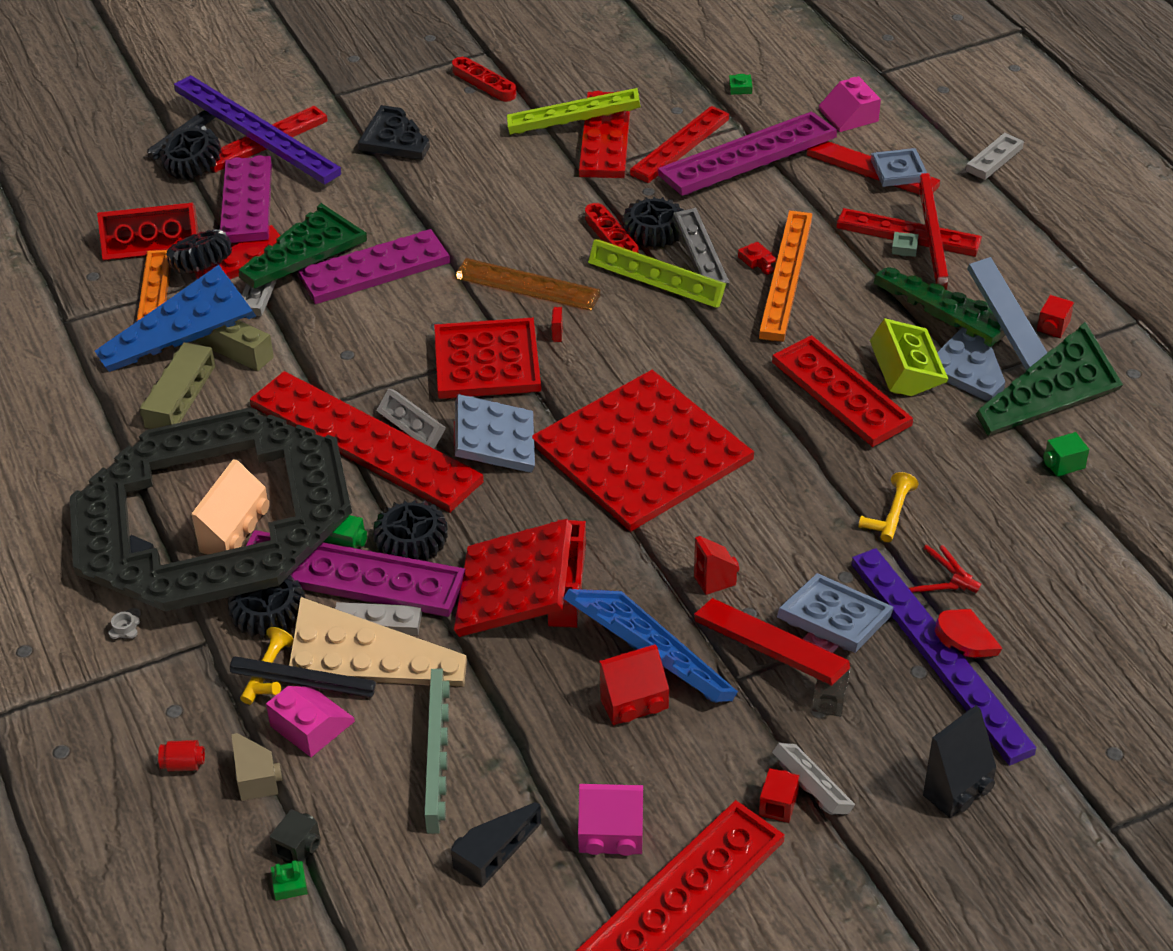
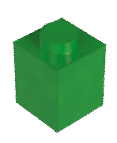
[1043,432,1090,477]
[323,515,367,549]

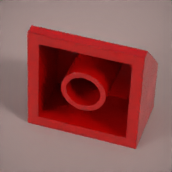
[600,644,669,725]

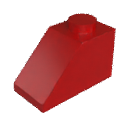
[694,536,739,595]

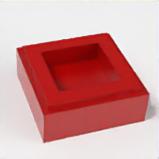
[551,307,563,342]

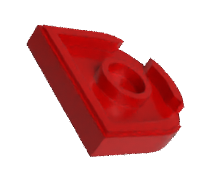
[935,609,1003,657]

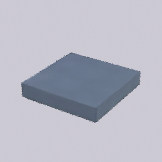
[871,148,927,187]

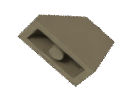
[231,733,283,801]

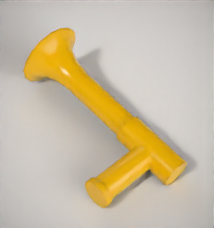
[858,472,919,542]
[240,627,294,705]

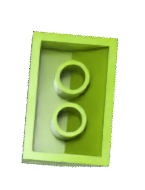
[869,318,948,396]

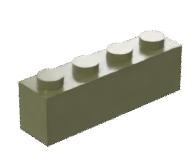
[193,320,274,371]
[140,342,215,429]

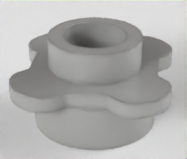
[109,612,140,639]

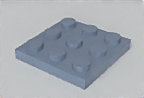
[455,394,535,473]
[777,573,893,653]

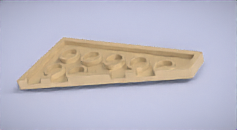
[289,597,467,687]

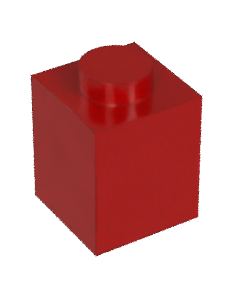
[1037,295,1074,338]
[759,768,800,823]

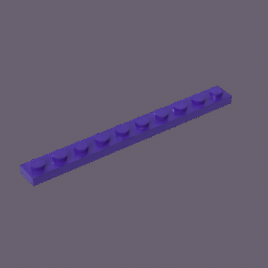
[174,75,341,185]
[851,548,1037,766]

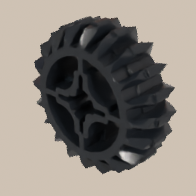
[159,125,222,180]
[622,196,684,248]
[166,229,232,274]
[373,498,448,562]
[228,574,305,639]

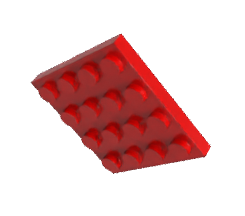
[434,317,541,399]
[454,519,572,637]

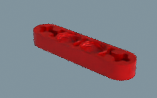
[452,57,517,102]
[585,203,639,253]

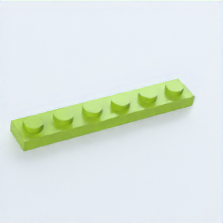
[507,88,641,134]
[588,239,726,307]

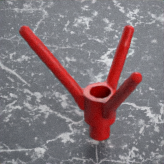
[909,545,981,593]

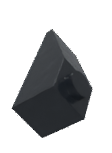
[451,802,542,887]

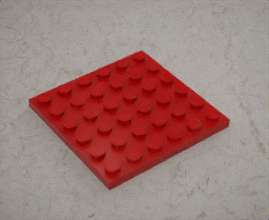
[532,369,754,532]

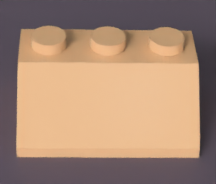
[191,459,270,555]

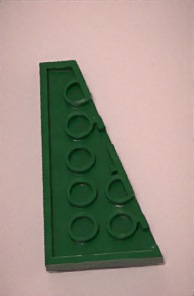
[239,203,367,289]
[873,267,1005,347]
[976,322,1123,436]

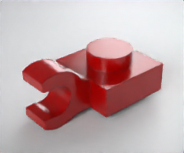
[738,241,776,275]

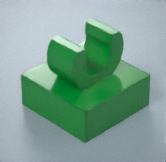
[271,861,308,901]

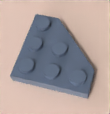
[937,327,1005,402]

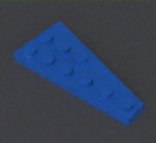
[95,265,257,372]
[563,589,738,703]

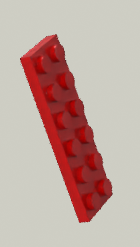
[579,91,630,178]
[772,335,913,447]

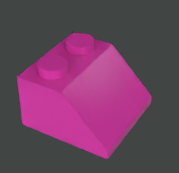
[819,76,881,132]
[266,686,355,757]
[578,784,643,856]

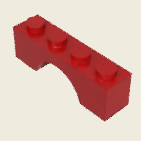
[548,520,586,628]

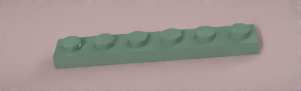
[425,669,450,834]

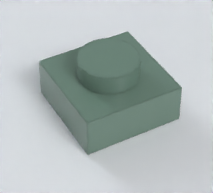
[892,232,919,257]

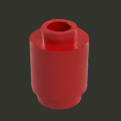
[158,740,205,772]

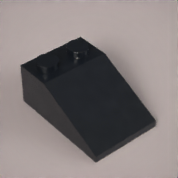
[923,705,997,818]

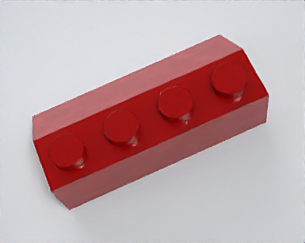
[97,202,198,260]

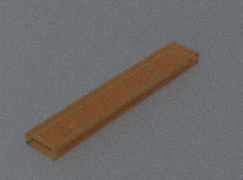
[456,258,600,311]

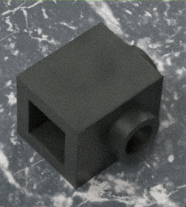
[269,809,321,863]

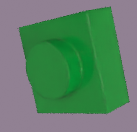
[729,74,753,95]

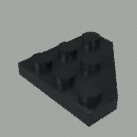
[358,105,430,160]

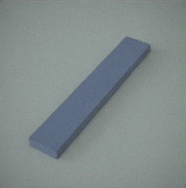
[967,257,1047,370]

